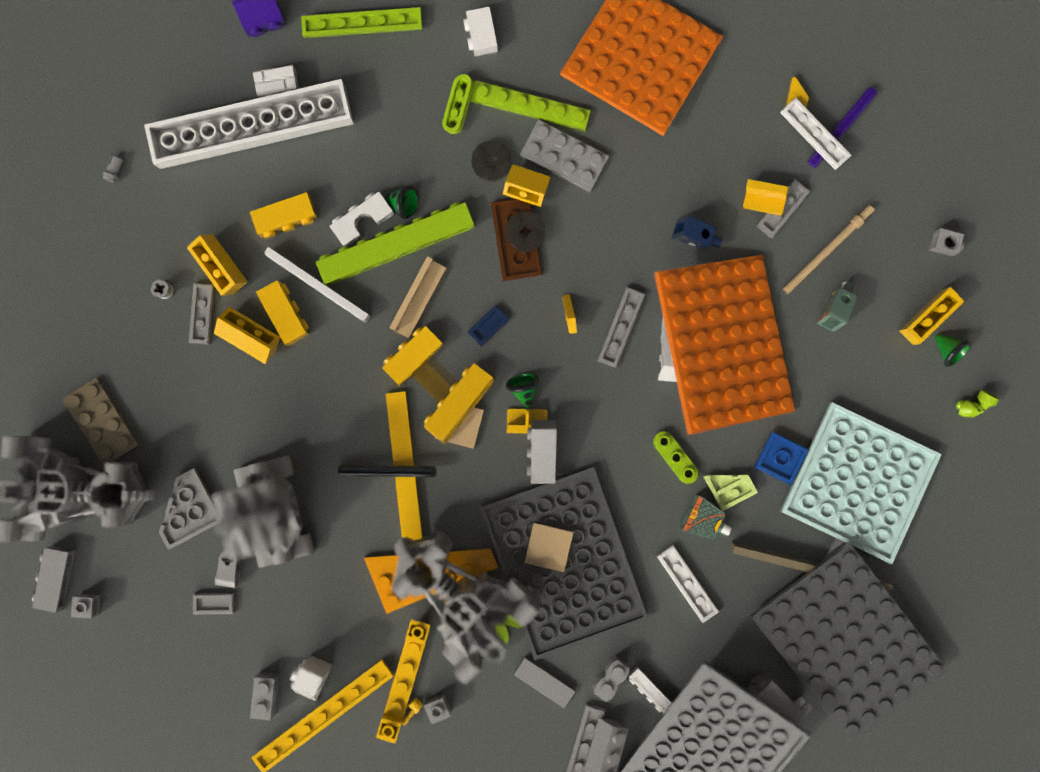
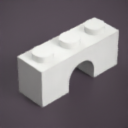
[330,192,395,247]

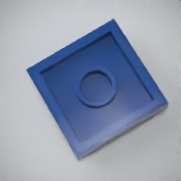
[754,431,809,485]

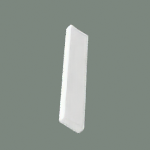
[264,247,370,323]

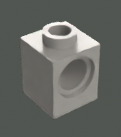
[929,228,965,256]
[71,593,101,618]
[424,692,452,725]

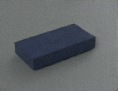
[467,305,510,347]

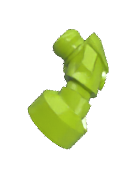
[956,389,1000,417]

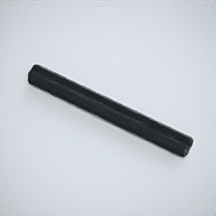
[338,465,437,477]

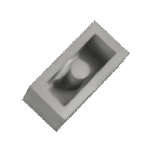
[250,672,279,720]

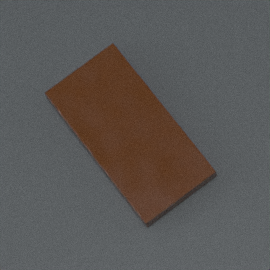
[491,199,542,282]

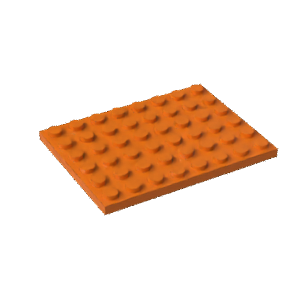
[654,255,795,435]

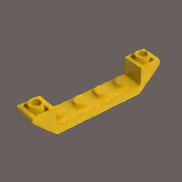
[376,619,431,743]

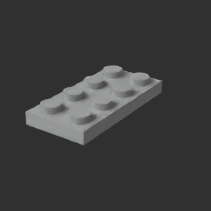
[520,119,609,192]

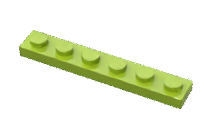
[301,7,422,38]
[470,80,591,131]

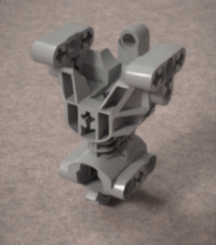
[0,436,155,542]
[212,455,315,568]
[392,530,541,684]

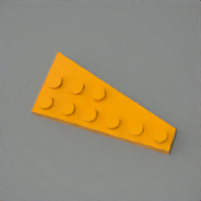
[364,548,498,614]

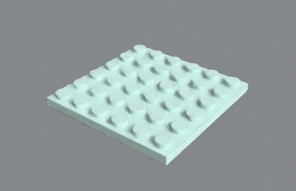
[780,402,942,564]

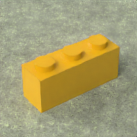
[250,192,318,239]
[187,234,248,296]
[256,280,310,346]
[899,287,965,345]
[214,307,281,364]
[382,326,444,386]

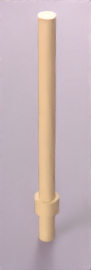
[783,205,875,294]

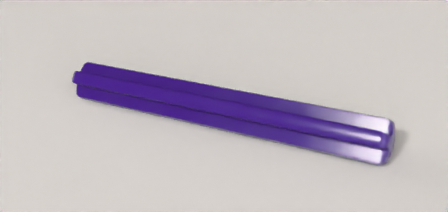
[808,87,877,168]

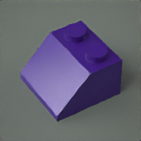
[232,0,286,37]

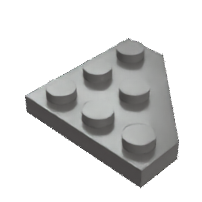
[159,468,223,550]

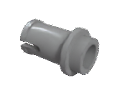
[102,156,123,183]

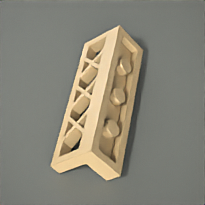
[389,256,447,339]

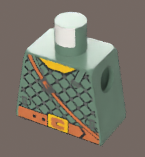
[816,282,857,332]
[680,494,732,539]

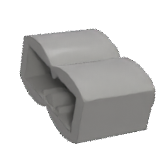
[593,655,629,702]

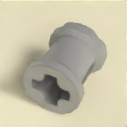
[150,280,174,300]

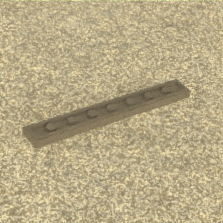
[730,542,893,592]

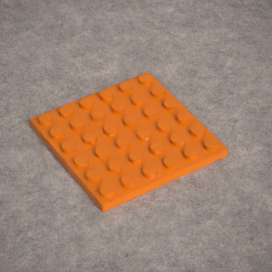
[560,0,723,136]

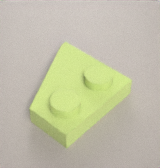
[703,474,758,511]

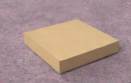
[435,408,484,449]
[525,523,573,572]

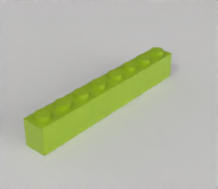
[316,202,475,286]

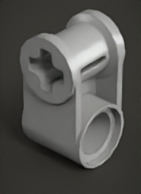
[215,551,242,588]

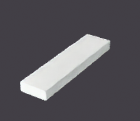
[780,98,851,170]
[657,545,719,623]

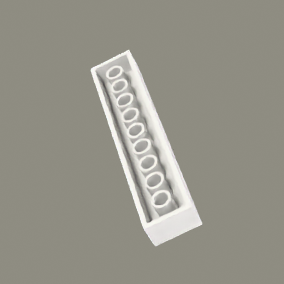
[144,79,354,169]

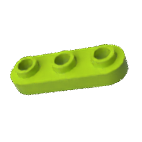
[442,74,474,134]
[653,431,698,484]

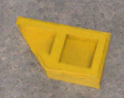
[785,77,809,108]
[562,294,577,334]

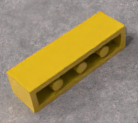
[424,363,494,444]

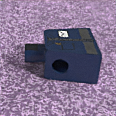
[671,216,723,249]

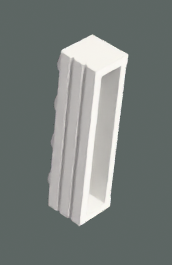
[628,666,672,713]

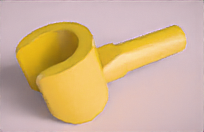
[402,698,422,726]

